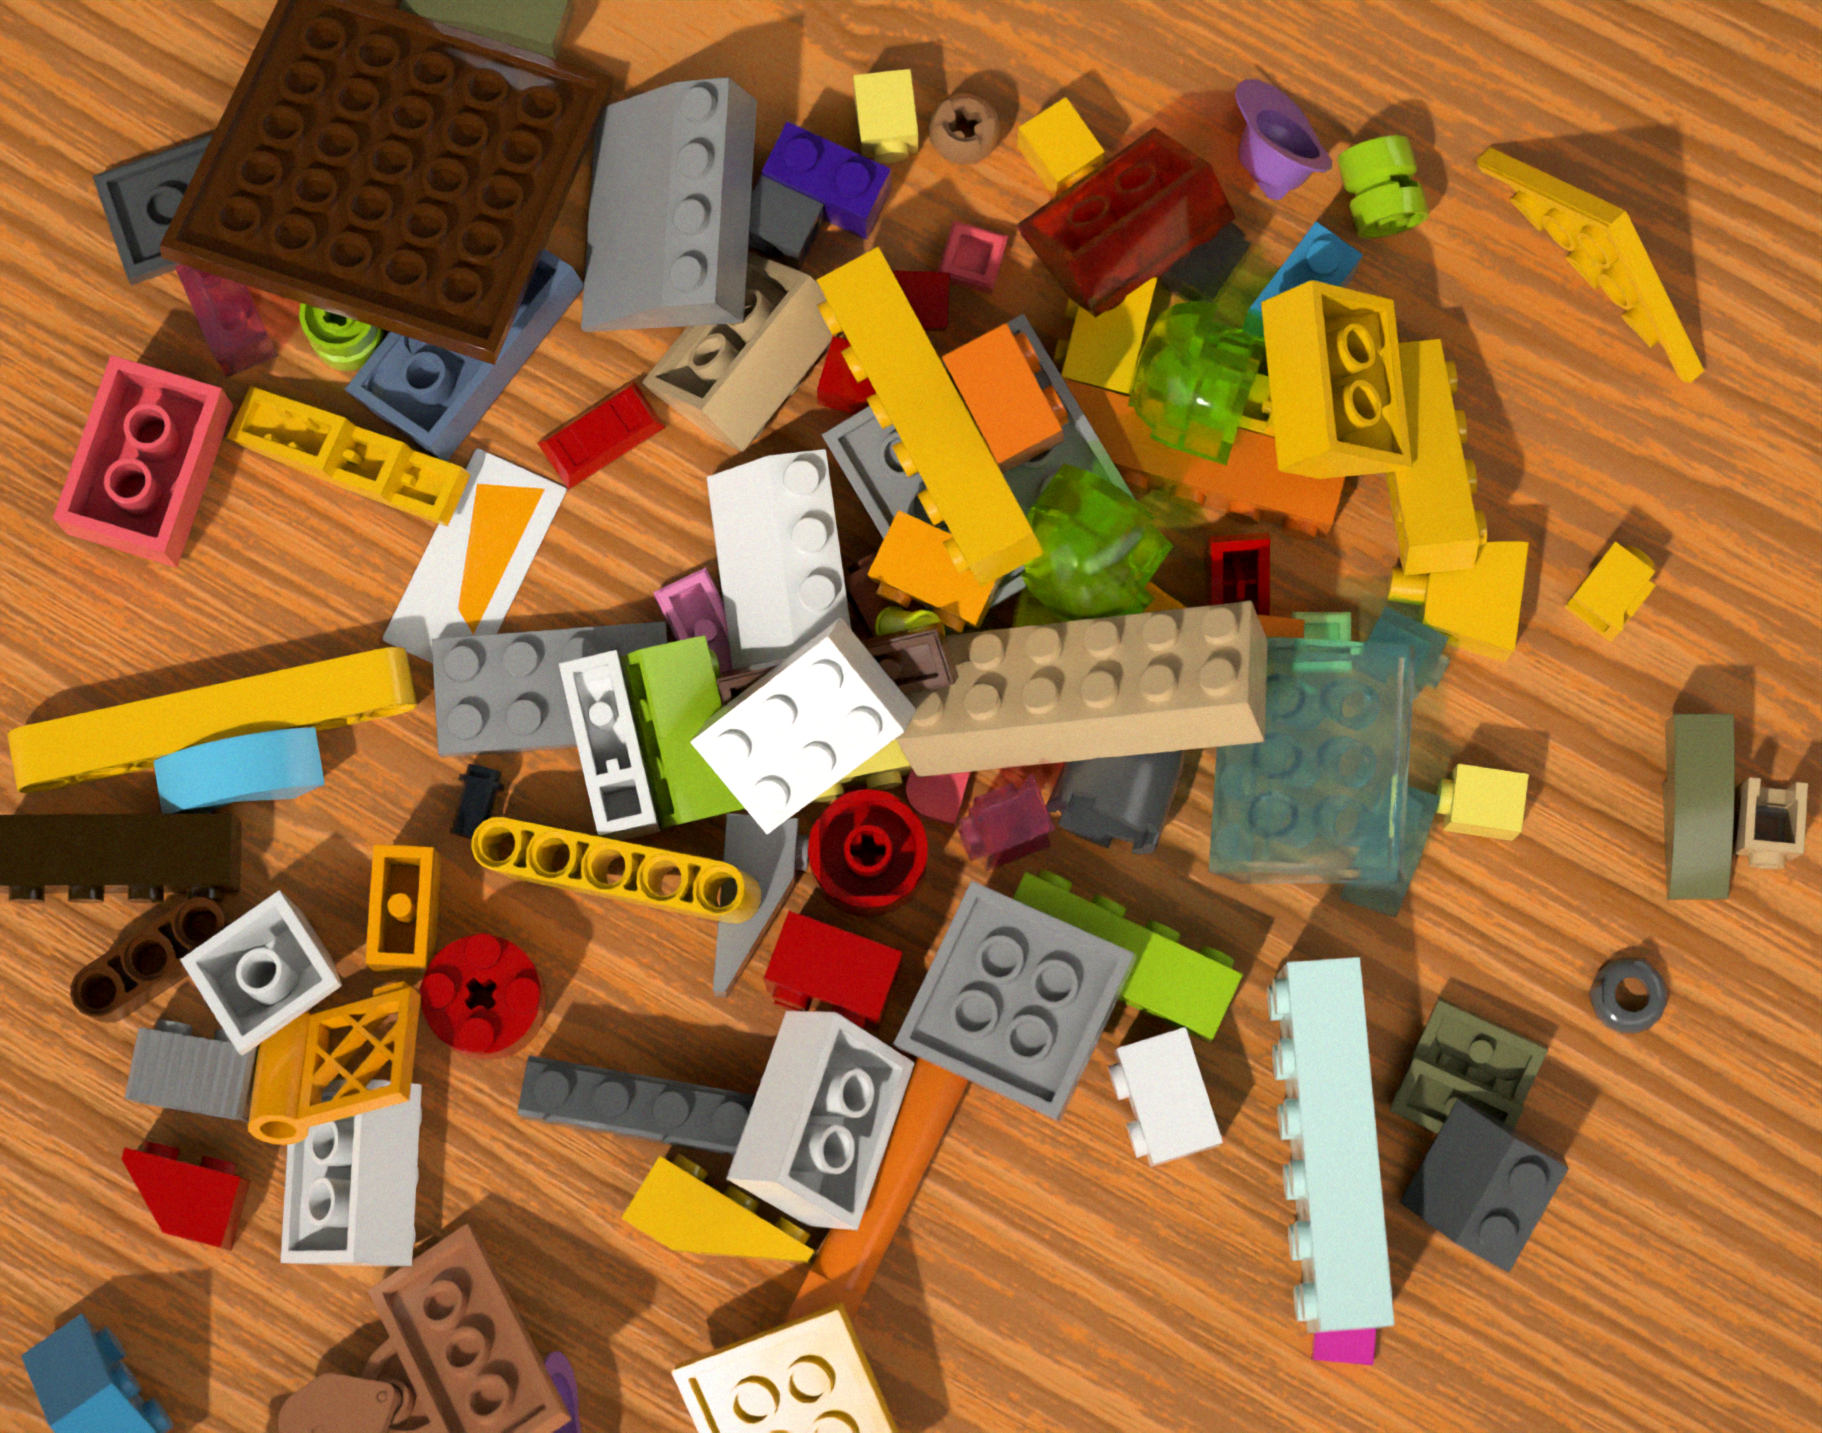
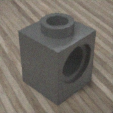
[748,175,824,271]

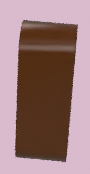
[70,897,234,1023]

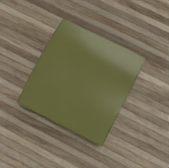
[1389,996,1548,1133]

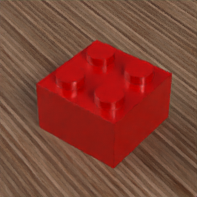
[763,911,903,1032]

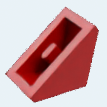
[1203,532,1270,616]

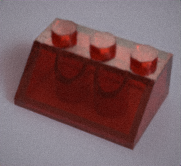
[1016,127,1236,318]

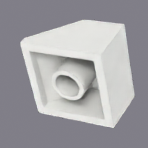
[180,890,342,1056]

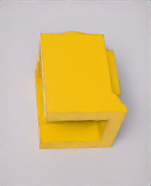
[1564,541,1656,643]

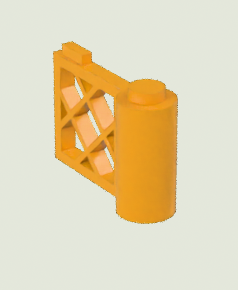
[248,981,421,1145]

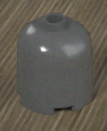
[1045,750,1185,855]

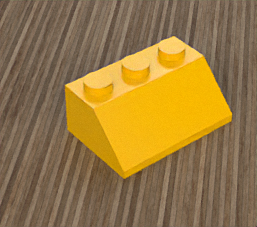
[1261,280,1412,479]

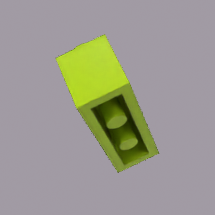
[620,635,745,829]

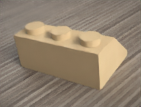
[642,252,837,452]

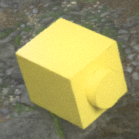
[853,69,918,164]
[1435,764,1529,841]

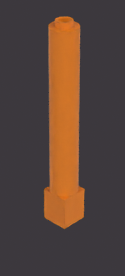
[783,1056,969,1324]

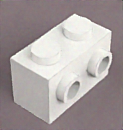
[1108,1027,1223,1168]

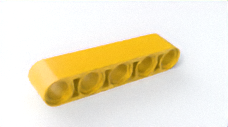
[471,817,761,924]

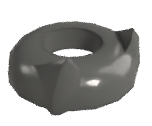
[1589,957,1667,1034]

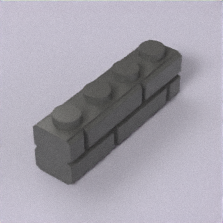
[517,1055,756,1157]

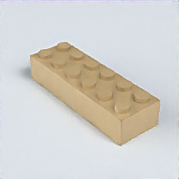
[896,601,1268,777]

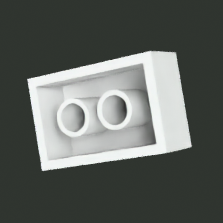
[691,617,916,834]
[727,1011,915,1230]

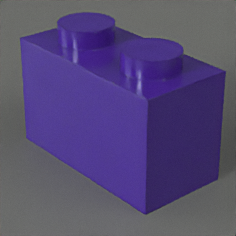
[762,121,891,240]

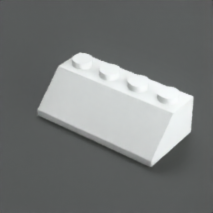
[707,449,851,670]

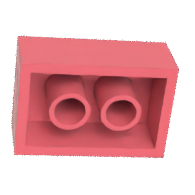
[52,355,234,568]

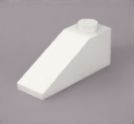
[559,650,662,841]

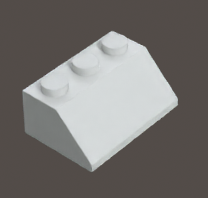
[280,1079,422,1266]

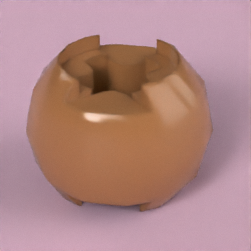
[928,93,1001,165]

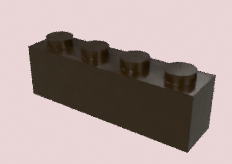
[0,814,242,904]

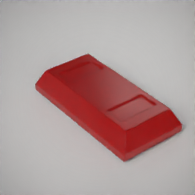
[537,380,665,490]

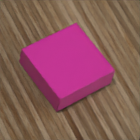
[1311,1328,1376,1365]

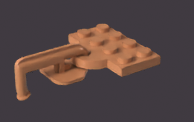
[278,1224,572,1433]

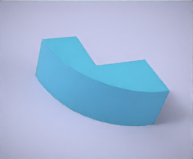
[153,727,325,814]

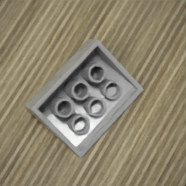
[581,77,757,332]

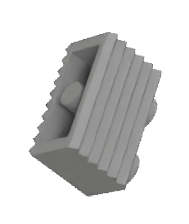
[124,1019,258,1122]

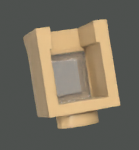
[1734,777,1808,869]

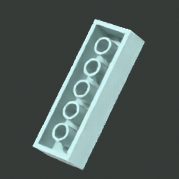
[1267,957,1394,1334]

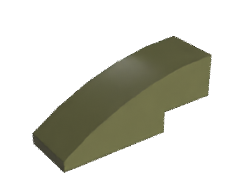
[399,0,575,59]
[1663,714,1735,900]

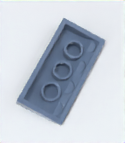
[345,249,584,462]

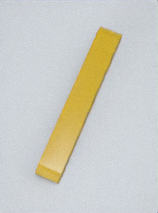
[7,647,417,793]

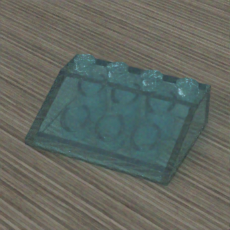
[1208,637,1416,884]

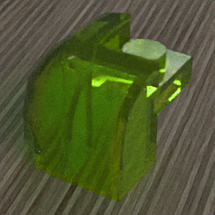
[1128,301,1266,465]
[1020,463,1173,622]

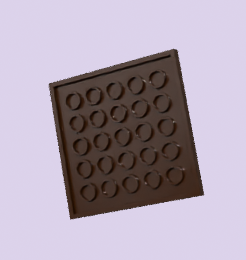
[160,0,613,365]

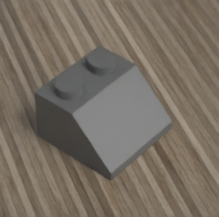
[1400,1098,1569,1273]

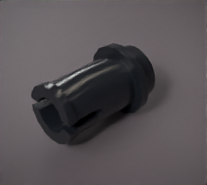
[449,764,505,839]

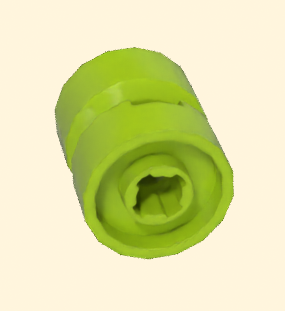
[1337,135,1430,239]
[299,303,385,371]

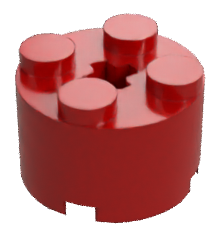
[808,789,928,917]
[419,933,546,1060]

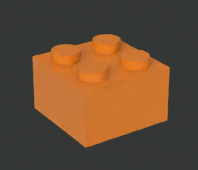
[942,323,1069,474]

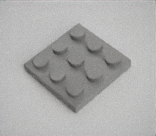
[894,881,1137,1123]

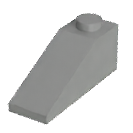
[713,813,810,998]

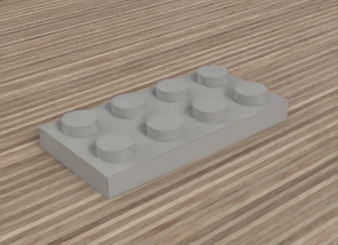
[431,621,668,758]

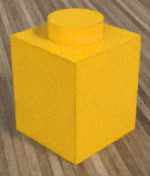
[1017,97,1105,200]

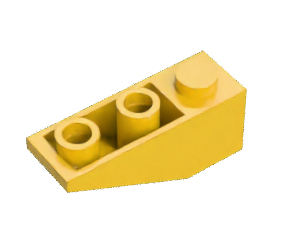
[621,1154,815,1264]

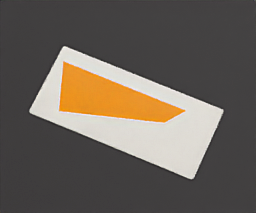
[382,448,567,664]

